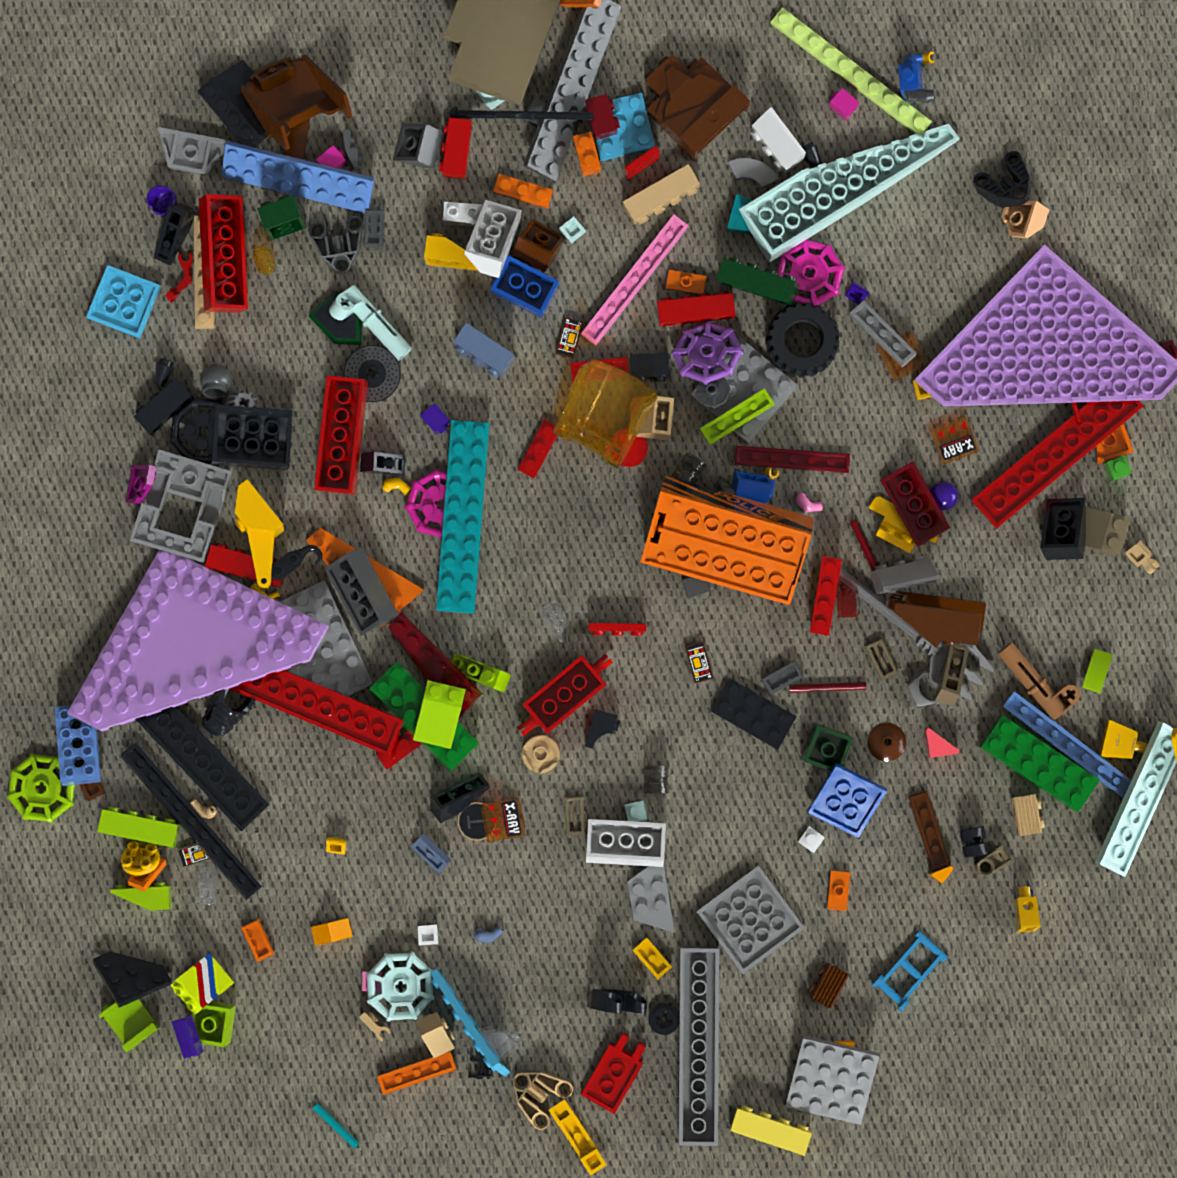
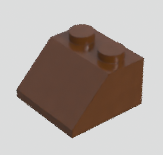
[512,219,566,272]

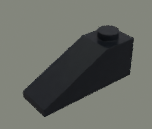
[154,203,196,265]
[430,773,490,823]

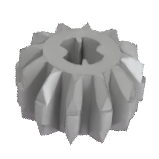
[225,389,259,408]

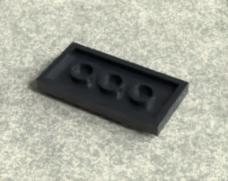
[711,678,797,750]

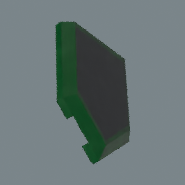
[309,291,362,345]

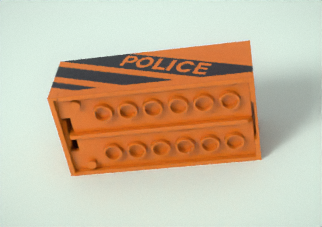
[640,475,814,605]

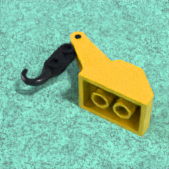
[235,479,323,589]

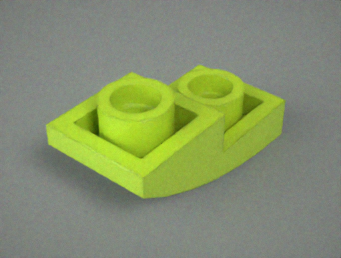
[1082,649,1113,693]

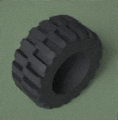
[766,302,840,378]

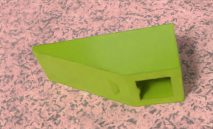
[451,653,511,693]
[110,882,172,911]

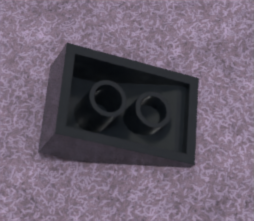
[1040,498,1086,560]

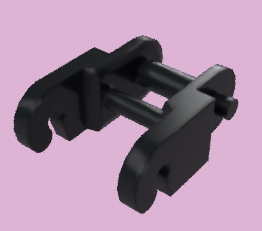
[468,1058,493,1079]

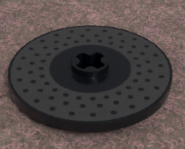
[344,345,401,402]

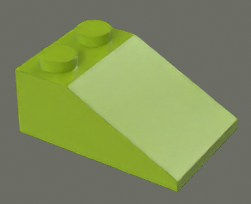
[413,680,466,749]

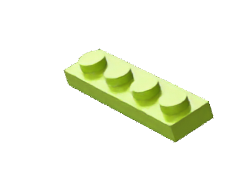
[699,388,775,445]

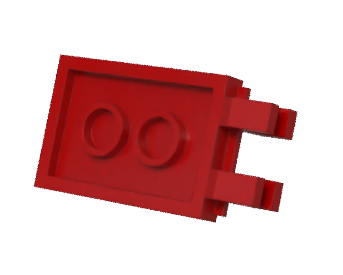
[581,1032,646,1114]

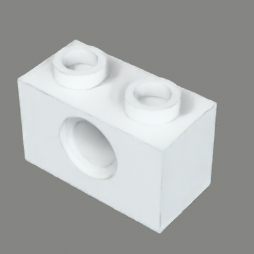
[443,202,483,227]

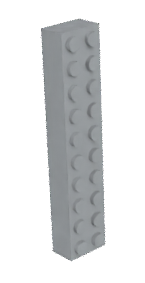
[678,947,719,1146]

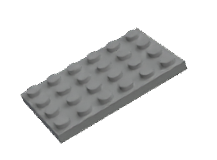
[280,580,374,696]

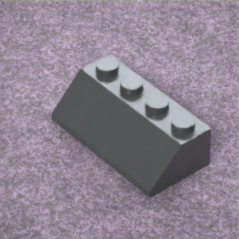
[325,547,399,636]

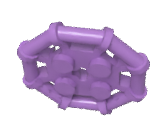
[671,320,743,385]

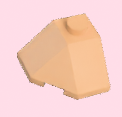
[1001,200,1049,238]

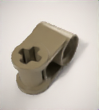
[974,844,1013,876]

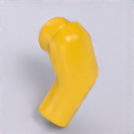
[382,478,411,495]

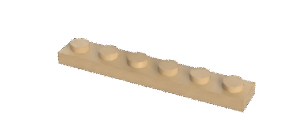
[194,216,215,329]

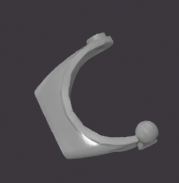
[906,670,940,707]

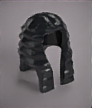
[202,689,256,736]

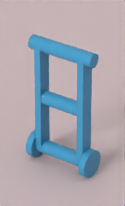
[871,930,948,1012]

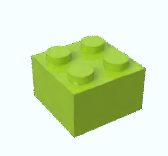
[191,1001,236,1047]

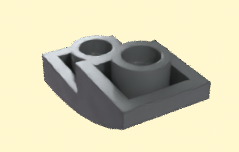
[343,129,363,171]

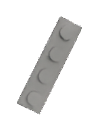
[850,300,916,368]

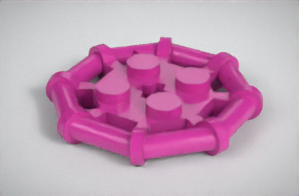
[776,239,845,306]
[404,468,447,538]

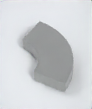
[728,158,779,188]

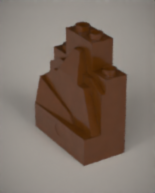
[645,54,750,161]

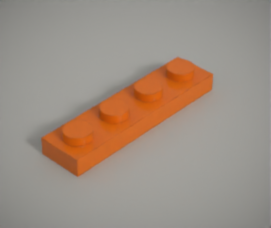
[377,1050,457,1095]

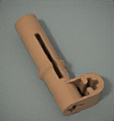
[997,642,1080,720]

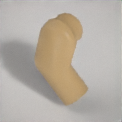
[190,799,217,819]

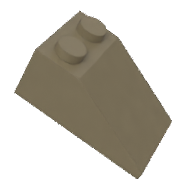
[1085,507,1130,557]

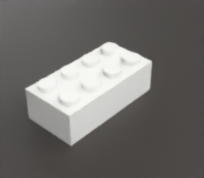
[586,819,666,867]

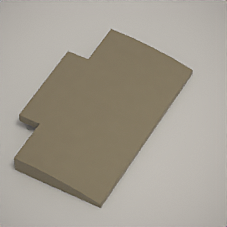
[444,0,561,106]

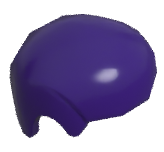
[146,185,177,216]
[930,481,958,511]

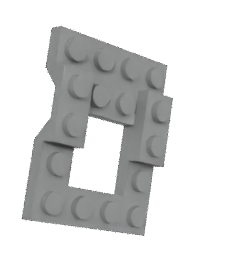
[130,450,233,563]

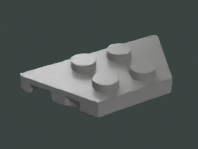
[158,127,230,175]
[627,865,675,932]

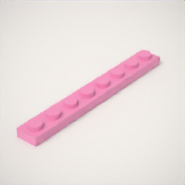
[581,214,689,346]

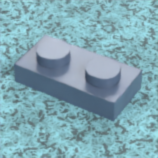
[411,833,451,874]

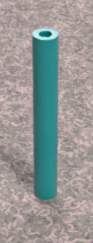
[312,1103,359,1149]

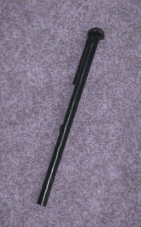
[449,106,594,120]

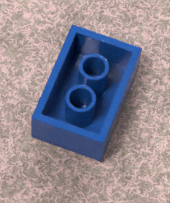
[491,255,559,318]

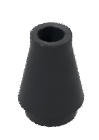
[802,141,822,168]
[154,358,175,387]

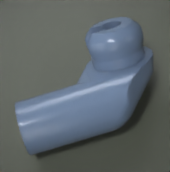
[474,925,504,943]

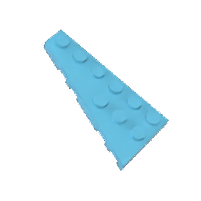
[430,969,511,1077]

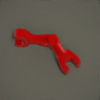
[165,253,193,303]

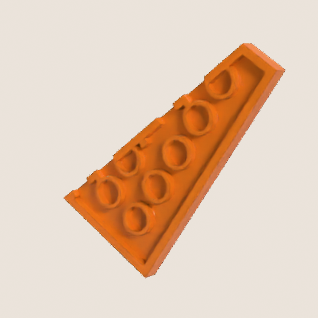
[306,528,424,627]

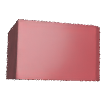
[924,728,960,758]

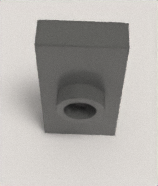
[364,209,385,249]
[761,660,804,696]

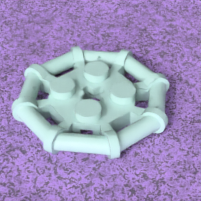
[366,951,435,1022]

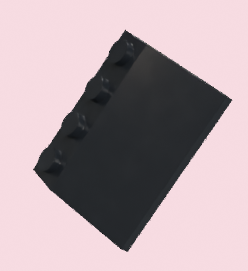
[197,60,268,148]
[211,404,293,470]

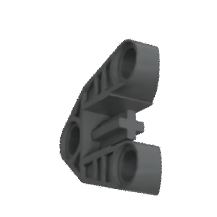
[308,216,364,274]

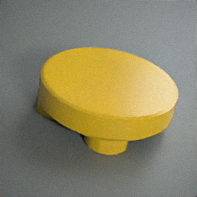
[120,841,160,876]

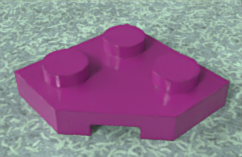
[126,465,156,504]

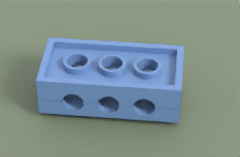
[54,705,102,786]

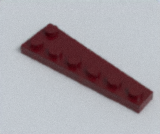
[388,613,483,720]

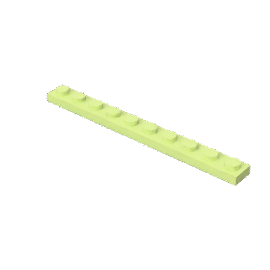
[770,7,932,135]

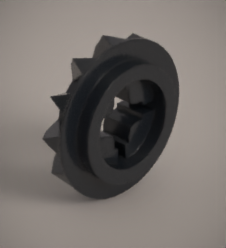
[649,1004,679,1035]

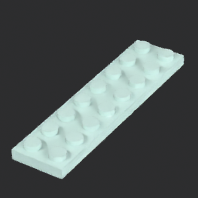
[1095,721,1177,877]

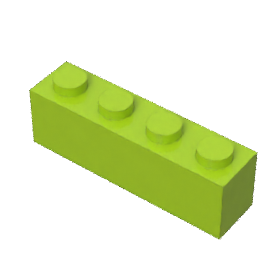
[97,806,180,848]

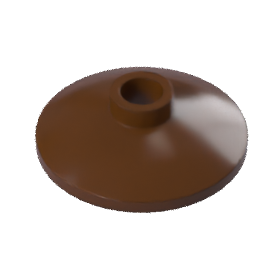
[868,723,906,762]

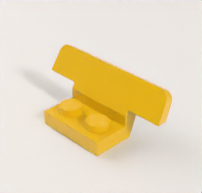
[869,496,938,553]

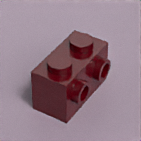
[585,94,620,141]

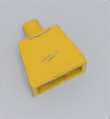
[1099,720,1147,759]
[1014,886,1041,932]

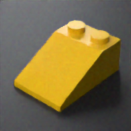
[424,233,479,271]

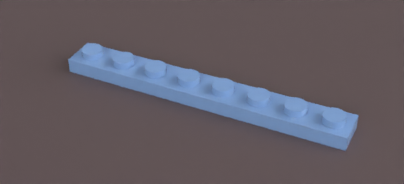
[1002,691,1132,798]

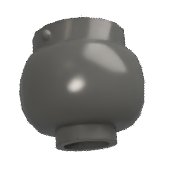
[200,364,232,399]

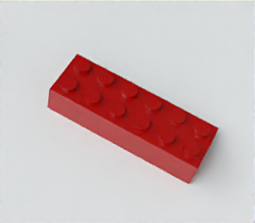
[199,194,248,313]
[314,376,368,495]

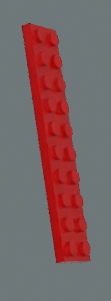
[971,401,1144,530]
[229,670,404,756]

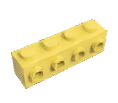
[730,1105,812,1156]

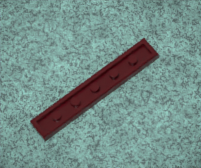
[734,445,850,473]

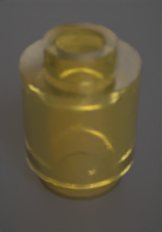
[252,246,276,275]

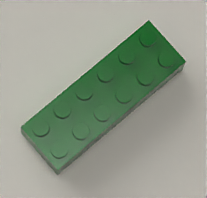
[369,662,479,773]
[979,715,1100,812]

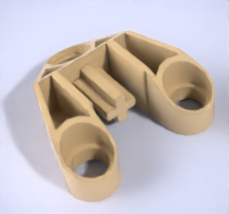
[513,1071,573,1130]

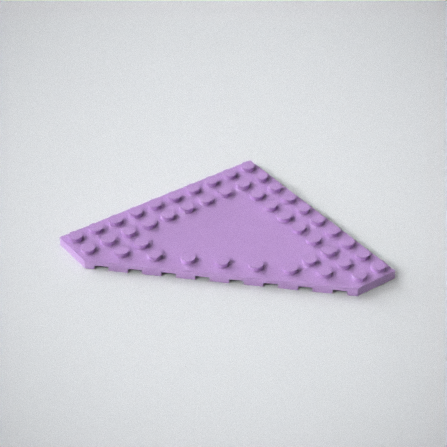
[915,244,1177,407]
[67,550,329,731]

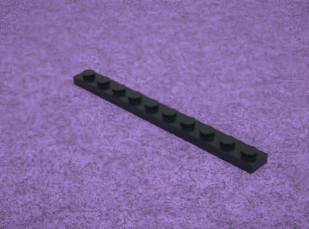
[120,743,262,900]

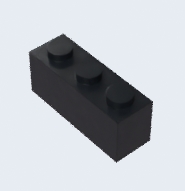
[133,379,193,436]

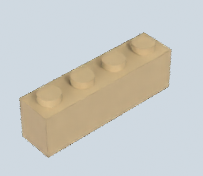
[622,164,700,225]

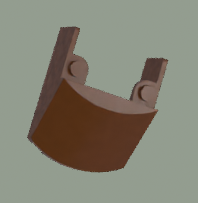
[240,54,352,150]
[886,591,986,648]

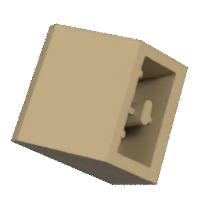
[629,396,674,441]

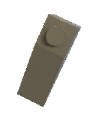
[935,644,969,707]

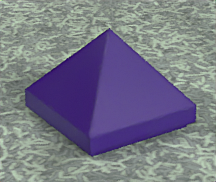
[845,282,869,305]

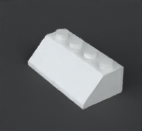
[464,200,522,278]

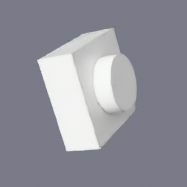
[798,826,825,853]
[418,924,438,945]

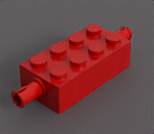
[516,654,613,736]

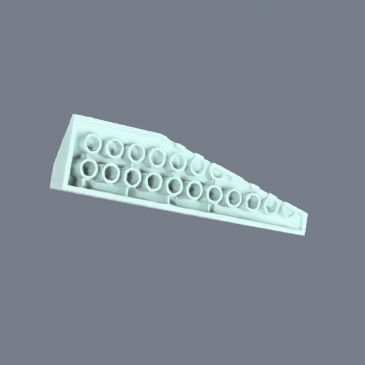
[739,124,959,262]

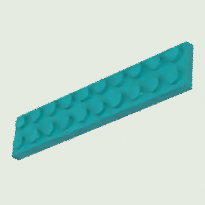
[436,420,490,614]

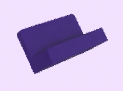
[172,1015,204,1059]

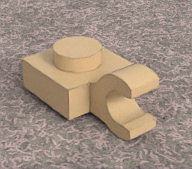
[1125,540,1160,574]
[359,1011,391,1041]

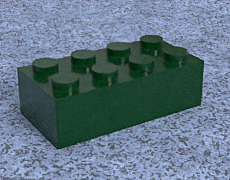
[716,257,800,306]

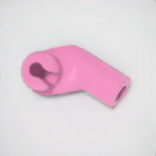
[796,493,823,512]

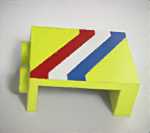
[171,953,234,1015]

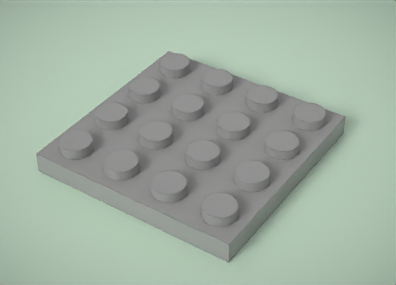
[690,337,798,444]
[696,865,805,974]
[785,1035,880,1125]

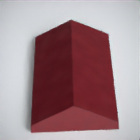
[880,461,951,547]

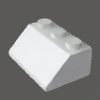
[751,107,806,174]

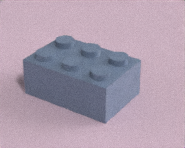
[453,323,515,379]

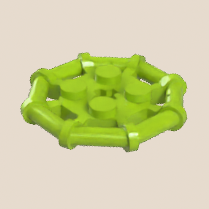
[6,753,75,823]

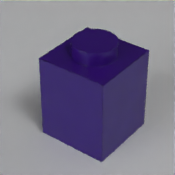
[420,403,450,435]

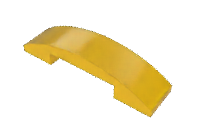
[548,1099,607,1176]

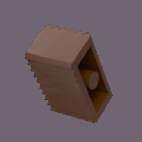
[808,963,849,1009]

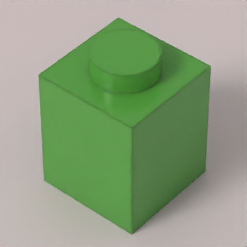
[1103,455,1132,482]

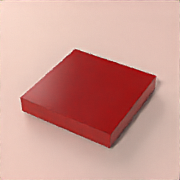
[624,146,660,181]

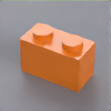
[573,131,601,177]

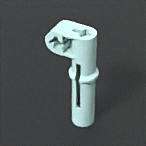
[329,285,412,361]

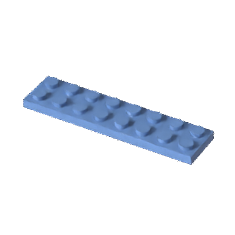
[221,141,375,213]

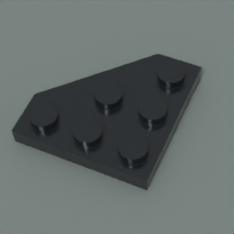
[93,951,172,1008]

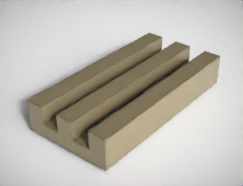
[864,638,899,681]
[564,796,586,836]

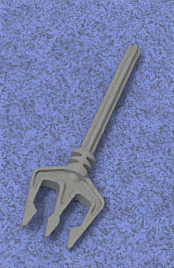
[839,568,994,700]

